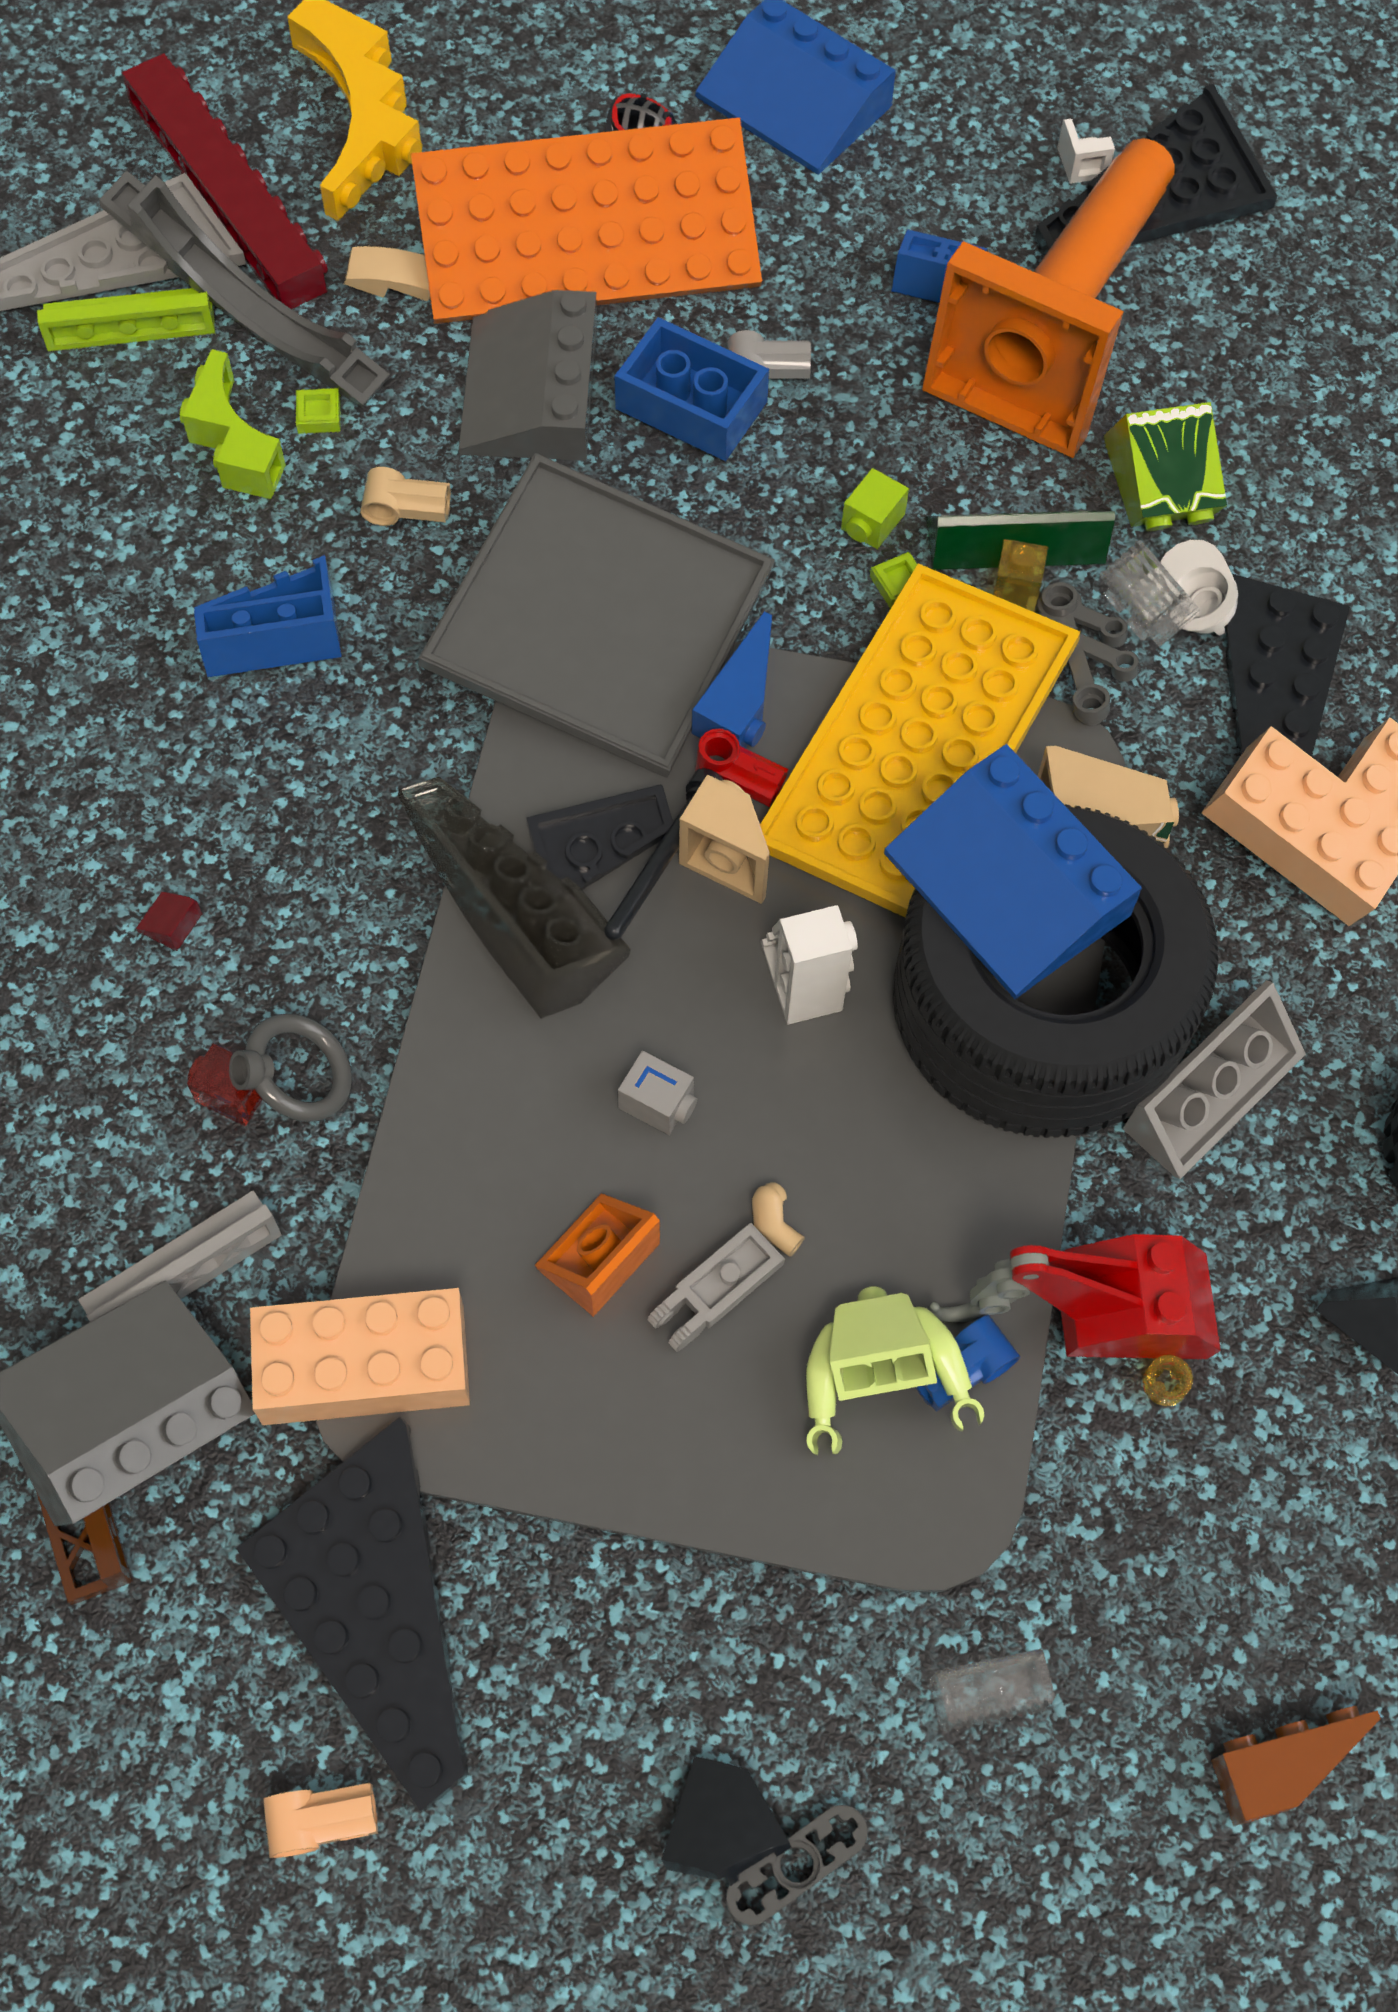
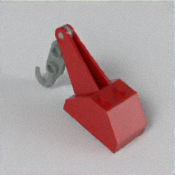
[928,1234,1221,1359]

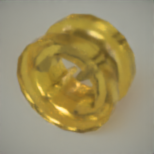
[1142,1355,1193,1406]

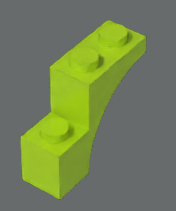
[180,349,286,499]

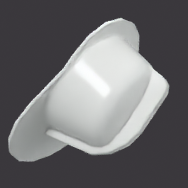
[1156,540,1238,636]

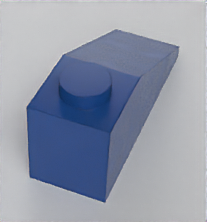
[692,611,772,749]

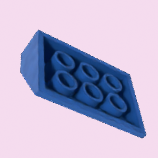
[695,0,896,175]
[884,744,1142,999]

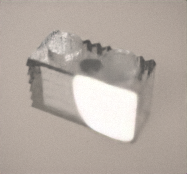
[1100,540,1202,647]
[930,1648,1055,1734]

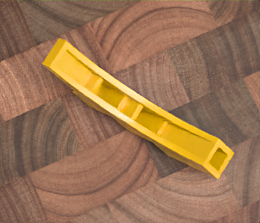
[287,0,422,221]

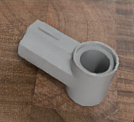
[727,330,811,379]

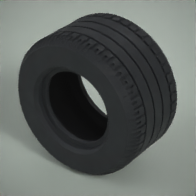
[893,804,1218,1138]

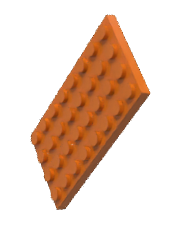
[411,117,762,324]

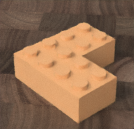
[1201,718,1398,926]

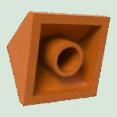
[535,1193,660,1317]

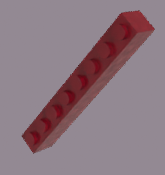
[121,53,328,309]

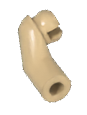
[752,1183,805,1257]

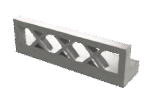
[78,1190,282,1322]

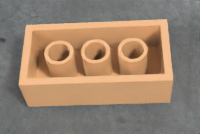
[250,1288,470,1425]

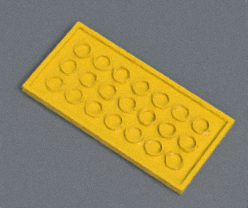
[760,564,1080,918]

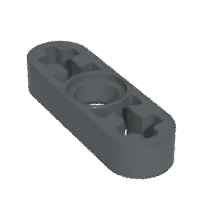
[726,1805,868,1927]

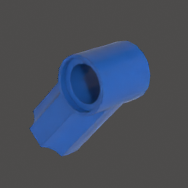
[916,1315,1021,1412]

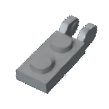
[647,1223,785,1352]

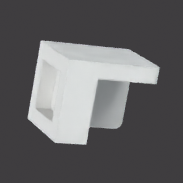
[1057,119,1115,184]

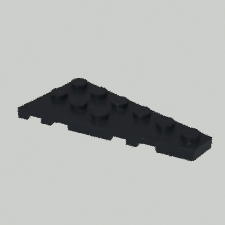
[1224,574,1350,757]

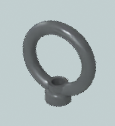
[229,1014,352,1122]

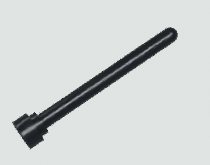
[604,768,724,940]

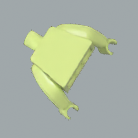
[806,1286,984,1455]

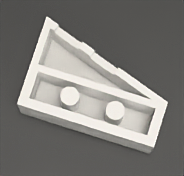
[760,905,858,1025]

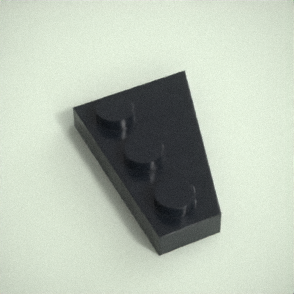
[526,784,673,909]

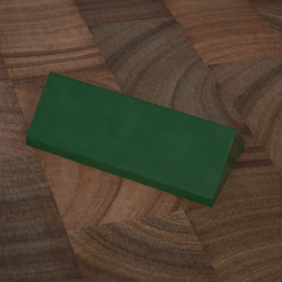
[926,510,1115,570]

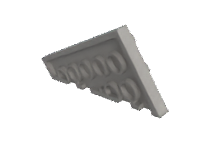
[0,173,246,311]

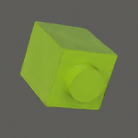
[841,468,909,549]

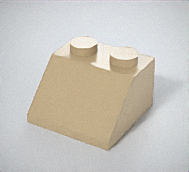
[679,775,770,904]

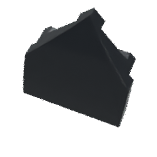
[661,1756,792,1886]

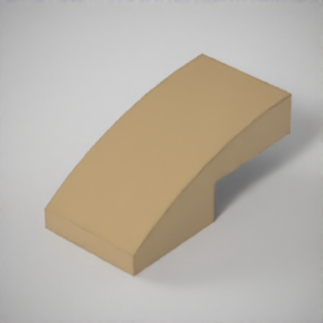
[344,246,430,301]

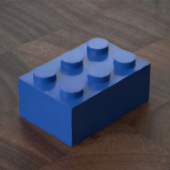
[614,317,769,461]

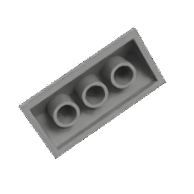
[1123,980,1306,1179]

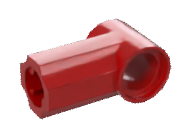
[695,729,789,807]

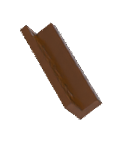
[37,1494,133,1605]

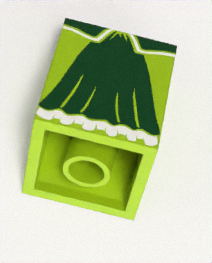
[1104,402,1227,531]

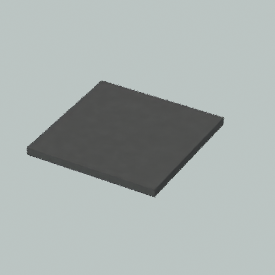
[418,453,775,778]

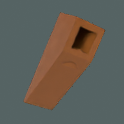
[1211,1706,1381,1827]

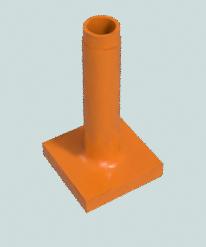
[922,138,1175,458]

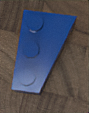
[194,555,342,677]

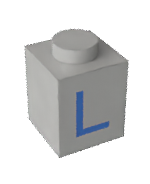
[618,1050,698,1136]

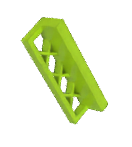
[37,288,215,351]

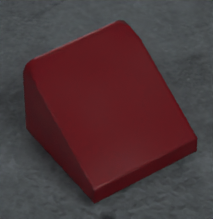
[136,892,202,951]

